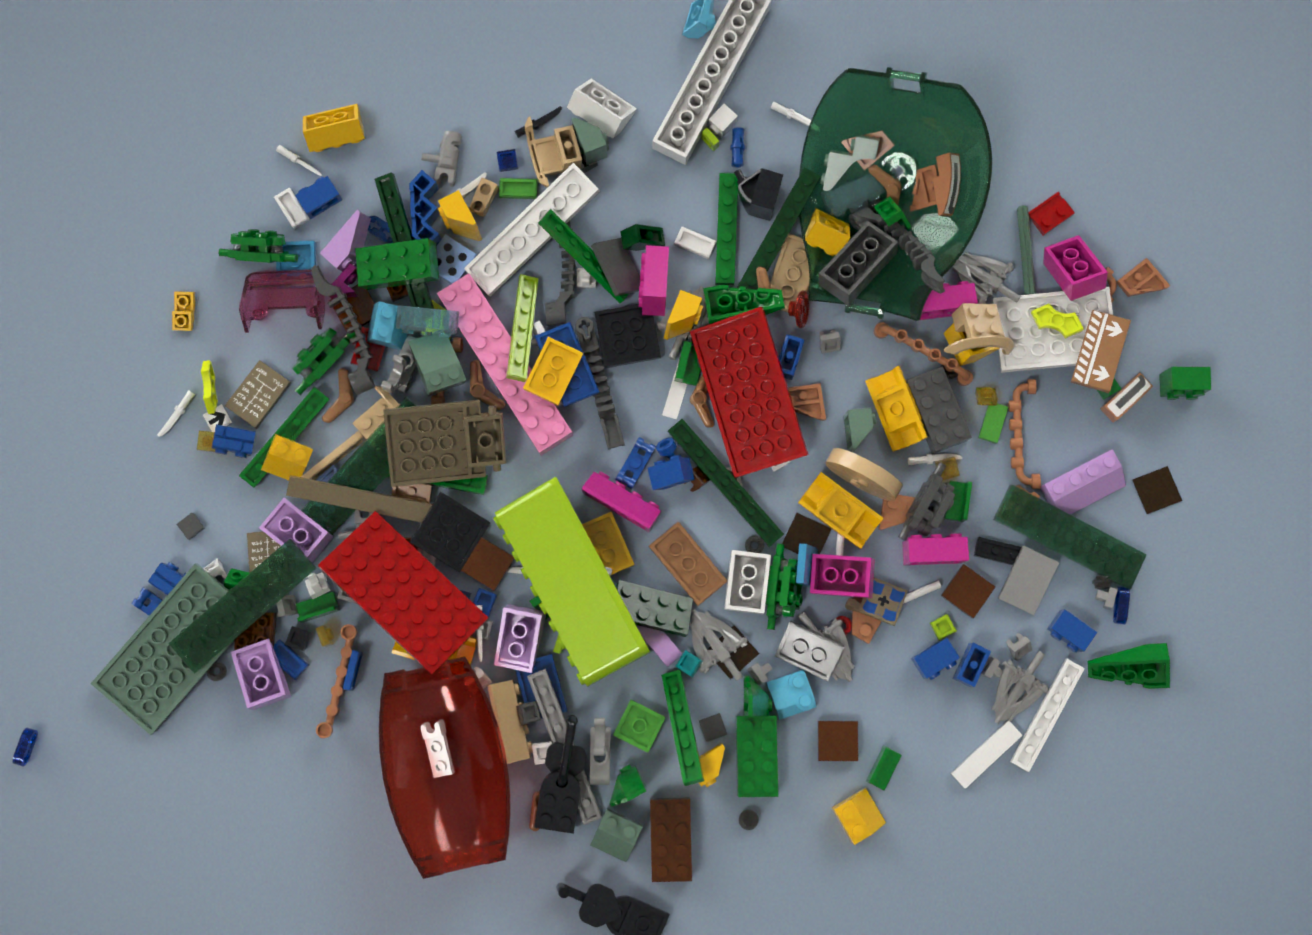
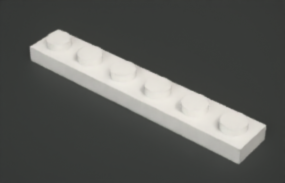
[1010,659,1085,772]

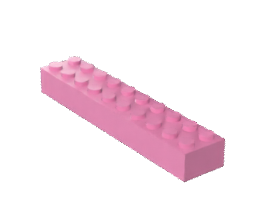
[437,273,573,456]

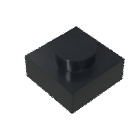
[285,626,312,651]

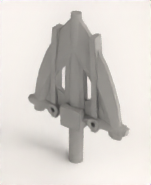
[951,252,1021,304]
[656,286,709,360]
[689,609,748,681]
[798,612,855,682]
[991,651,1049,724]

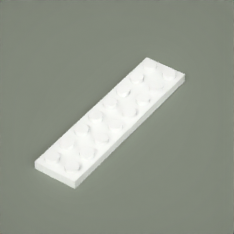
[464,163,600,297]

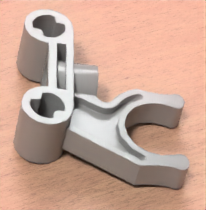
[381,335,417,393]
[590,718,611,785]

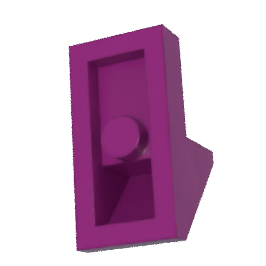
[329,263,358,299]

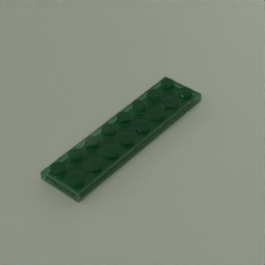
[301,397,417,535]
[993,485,1147,589]
[168,539,317,674]

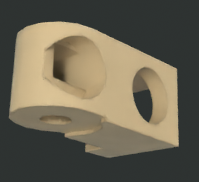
[469,178,499,217]

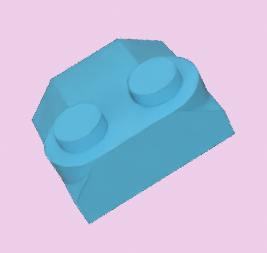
[682,0,716,39]
[766,670,817,720]

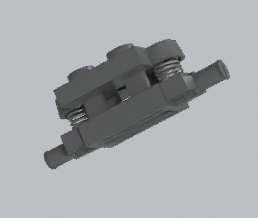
[898,462,955,541]

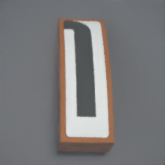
[933,153,961,217]
[1100,372,1153,422]

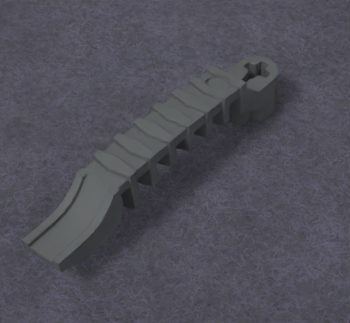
[849,206,945,294]
[545,221,576,325]
[311,265,375,395]
[576,317,625,450]

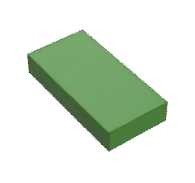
[499,178,538,199]
[978,401,1008,444]

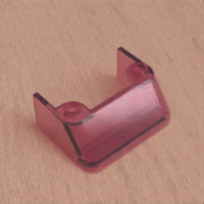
[239,270,325,333]

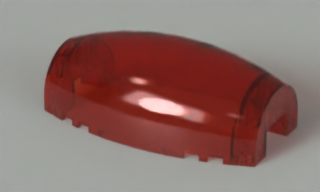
[379,657,511,879]

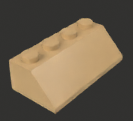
[487,680,533,764]

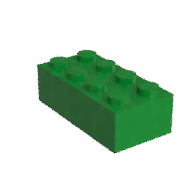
[355,238,439,290]
[736,715,778,797]

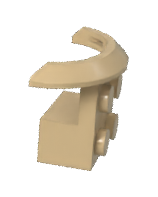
[525,116,582,188]
[944,303,1014,355]
[352,386,402,455]

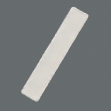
[662,357,687,419]

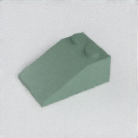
[408,329,466,396]

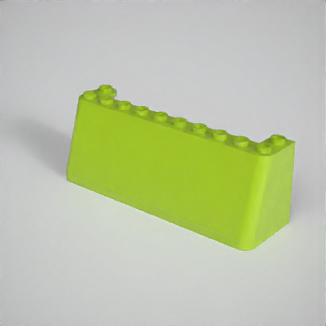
[493,477,650,687]

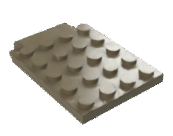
[383,400,506,487]

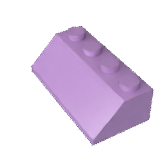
[1040,449,1126,521]

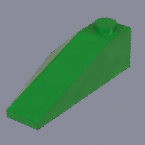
[703,285,785,324]
[1087,643,1170,689]
[744,675,772,716]
[609,764,646,807]

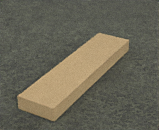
[301,431,366,480]

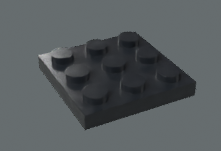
[594,304,661,368]
[409,492,491,572]

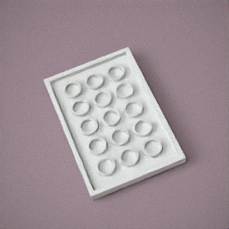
[992,287,1113,373]

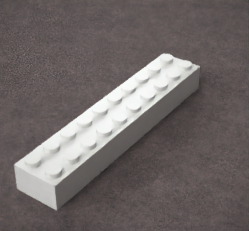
[652,0,772,165]

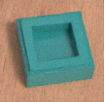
[675,650,703,678]

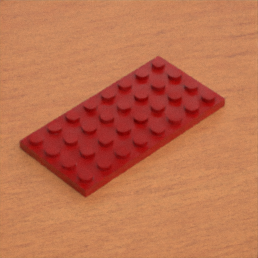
[690,307,809,478]
[318,511,489,675]

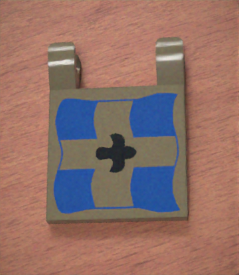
[845,578,907,626]

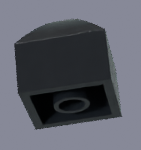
[734,168,784,221]

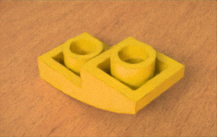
[172,291,195,331]

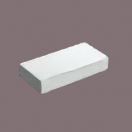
[274,187,310,230]
[674,227,716,260]

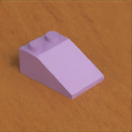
[320,209,371,271]
[259,498,334,567]
[494,604,546,673]
[231,639,291,710]

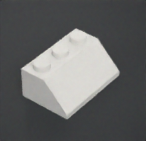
[567,78,637,138]

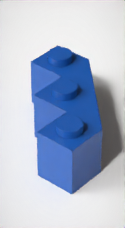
[409,170,441,246]

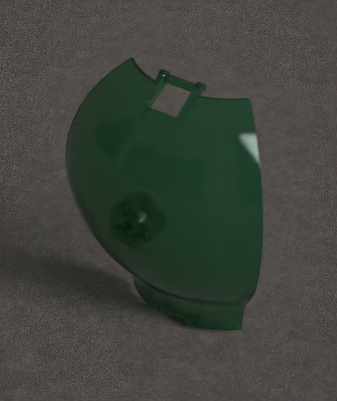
[799,67,992,321]

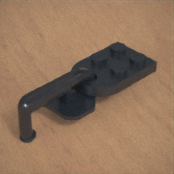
[534,715,586,834]
[556,883,670,935]

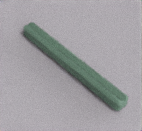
[1017,206,1036,295]

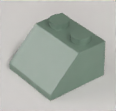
[571,117,609,165]
[843,408,876,453]
[590,809,643,862]

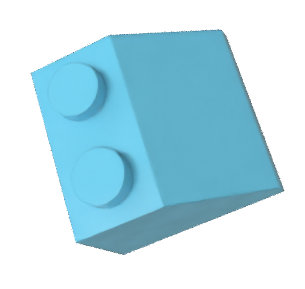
[366,301,411,350]

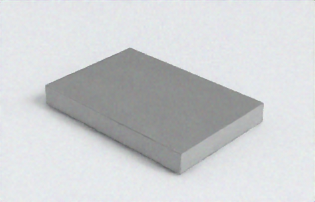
[998,546,1059,615]

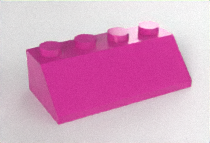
[582,471,661,532]

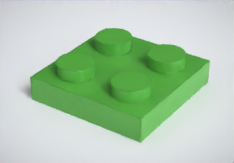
[613,700,666,753]

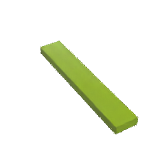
[506,274,539,382]

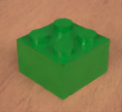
[1159,367,1211,400]

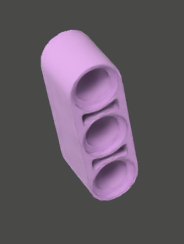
[636,625,683,667]

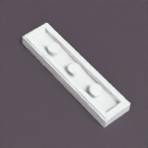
[950,720,1023,789]

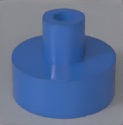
[656,438,677,458]

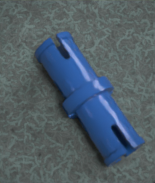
[730,127,745,168]

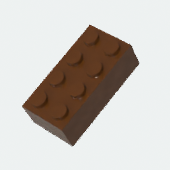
[650,797,692,882]

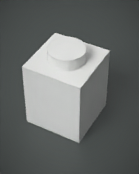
[708,104,738,138]

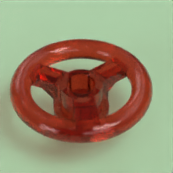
[788,290,809,328]

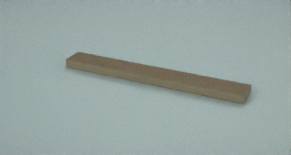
[286,475,432,522]

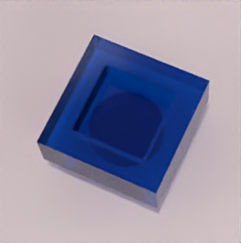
[497,149,518,172]

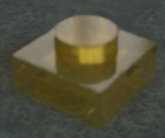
[975,387,998,406]
[197,430,215,452]
[935,456,960,481]
[315,625,334,647]

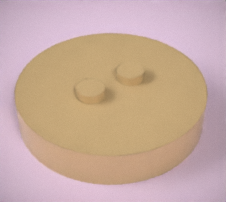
[825,448,903,501]

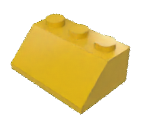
[303,104,365,152]
[437,190,482,241]

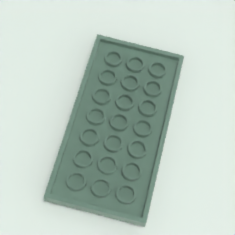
[90,563,257,735]

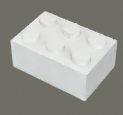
[724,550,771,615]

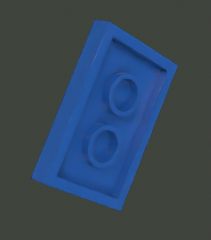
[515,654,568,719]

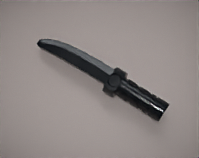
[514,106,562,138]

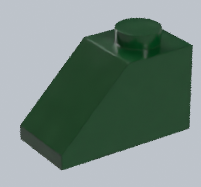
[620,224,665,251]

